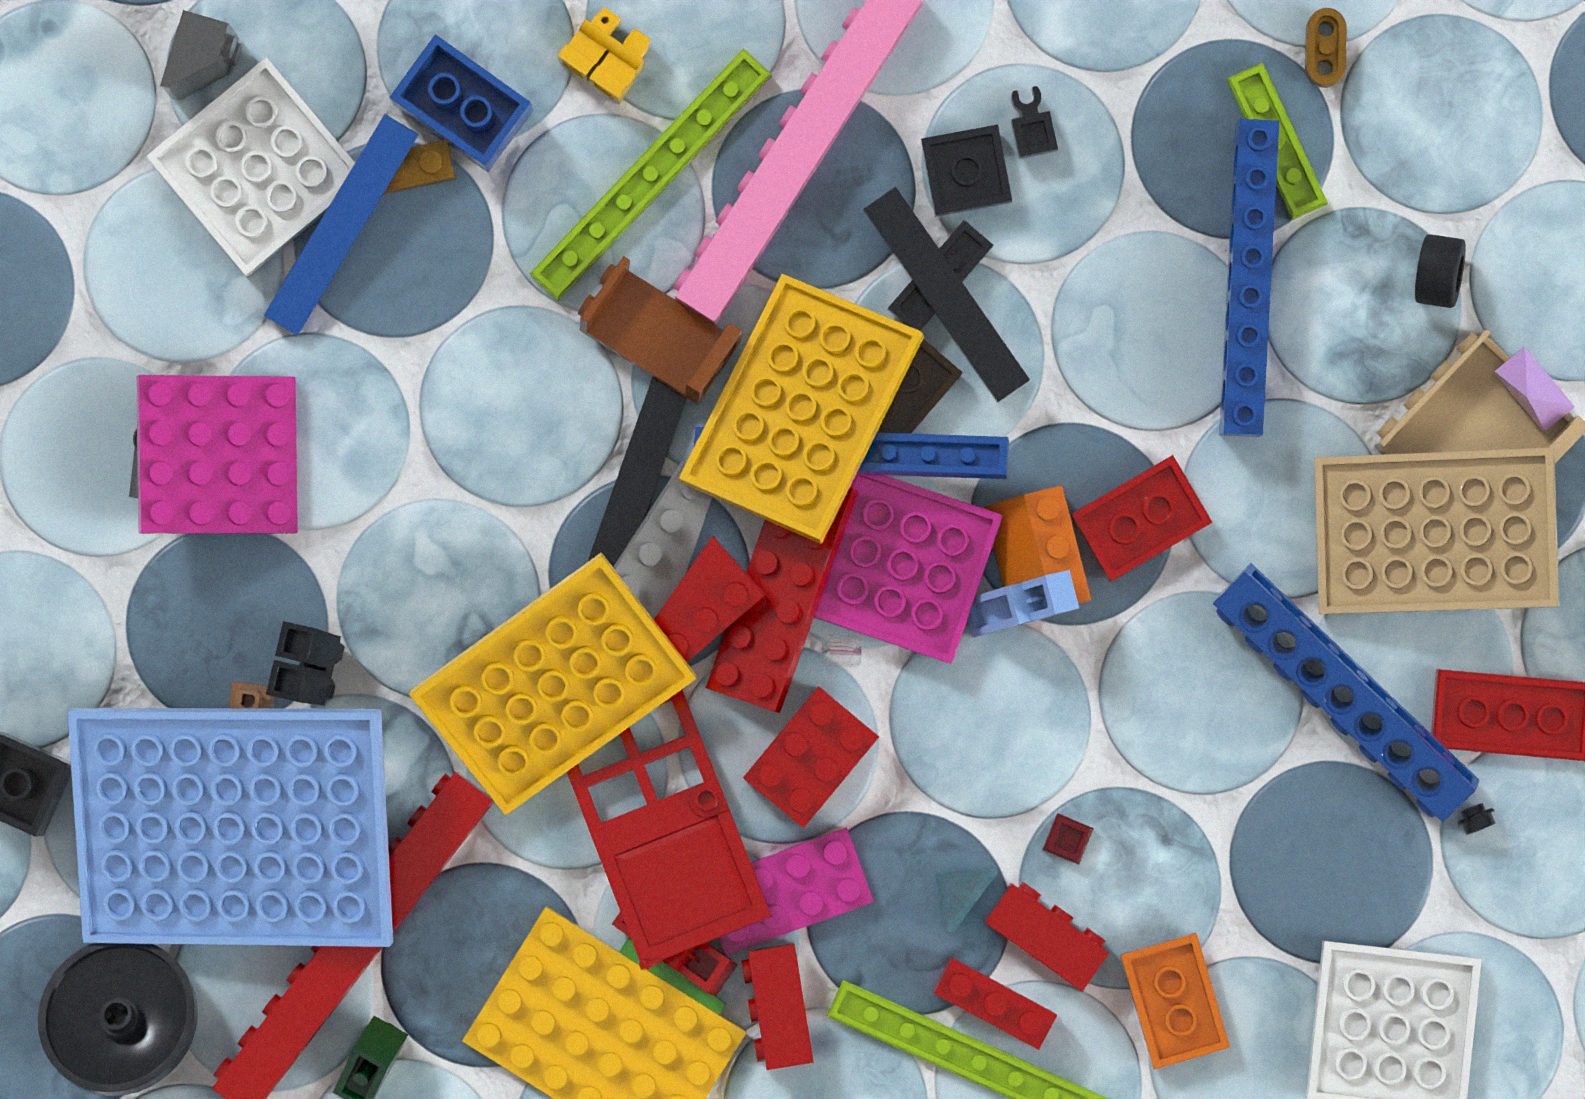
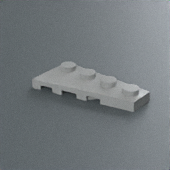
[613,461,712,620]

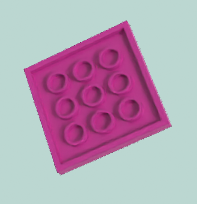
[136,375,298,534]
[814,474,1003,665]

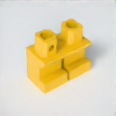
[557,7,651,104]

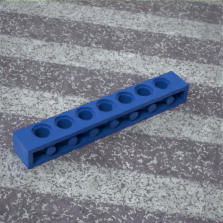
[1219,118,1279,437]
[1213,563,1479,822]

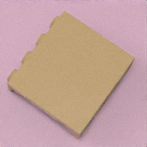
[1374,329,1585,464]

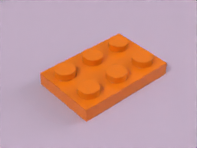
[1120,933,1230,1070]

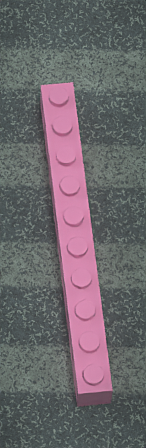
[673,0,925,325]

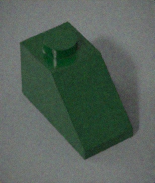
[333,1016,408,1099]

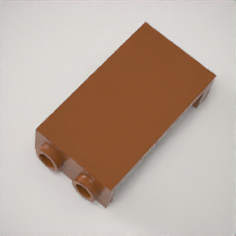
[578,256,742,405]

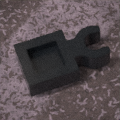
[1011,86,1058,159]

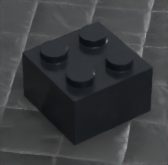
[0,732,72,837]

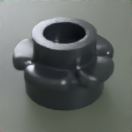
[1458,803,1496,835]

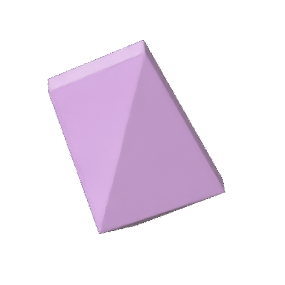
[1494,347,1575,432]

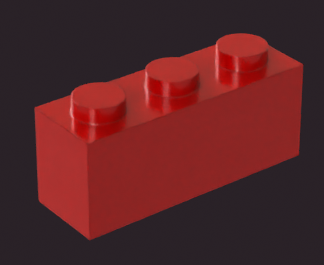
[983,881,1109,992]
[741,943,814,1070]
[932,956,1057,1050]

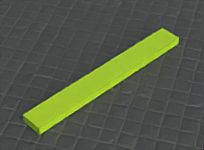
[529,48,772,302]
[827,980,1109,1099]

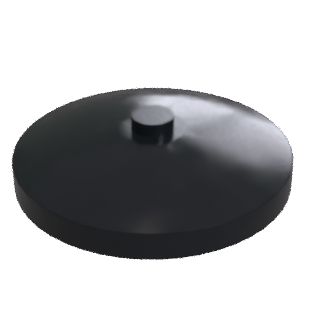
[38,943,198,1096]

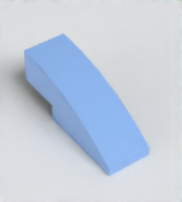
[968,570,1079,637]

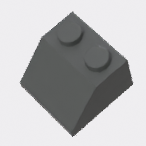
[160,10,242,101]

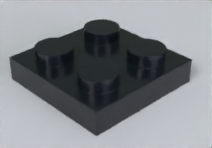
[921,124,1012,217]

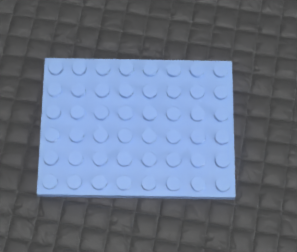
[67,708,393,947]

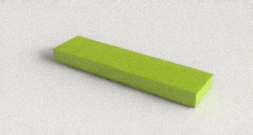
[1226,62,1328,221]

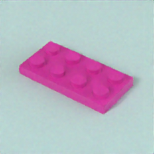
[719,828,874,956]

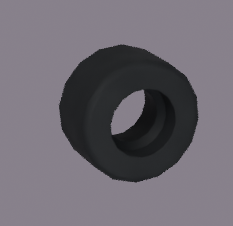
[1415,234,1466,308]

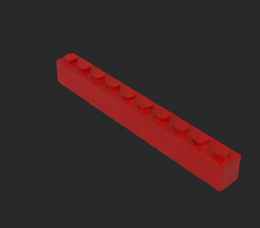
[212,772,494,1099]

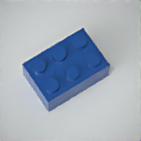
[389,34,534,172]

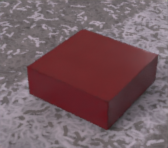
[1042,813,1094,865]

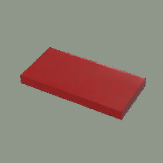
[1431,669,1585,761]

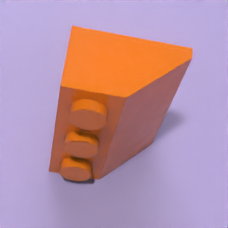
[983,485,1091,604]

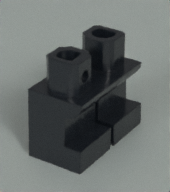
[266,621,345,706]

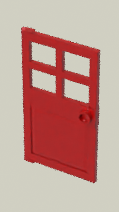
[567,690,772,970]

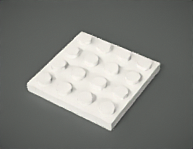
[146,57,355,278]
[1306,940,1482,1099]

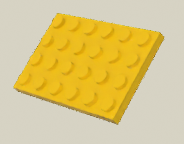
[678,274,924,544]
[409,552,696,815]
[462,906,747,1099]

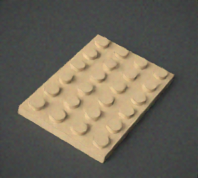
[1314,447,1559,615]

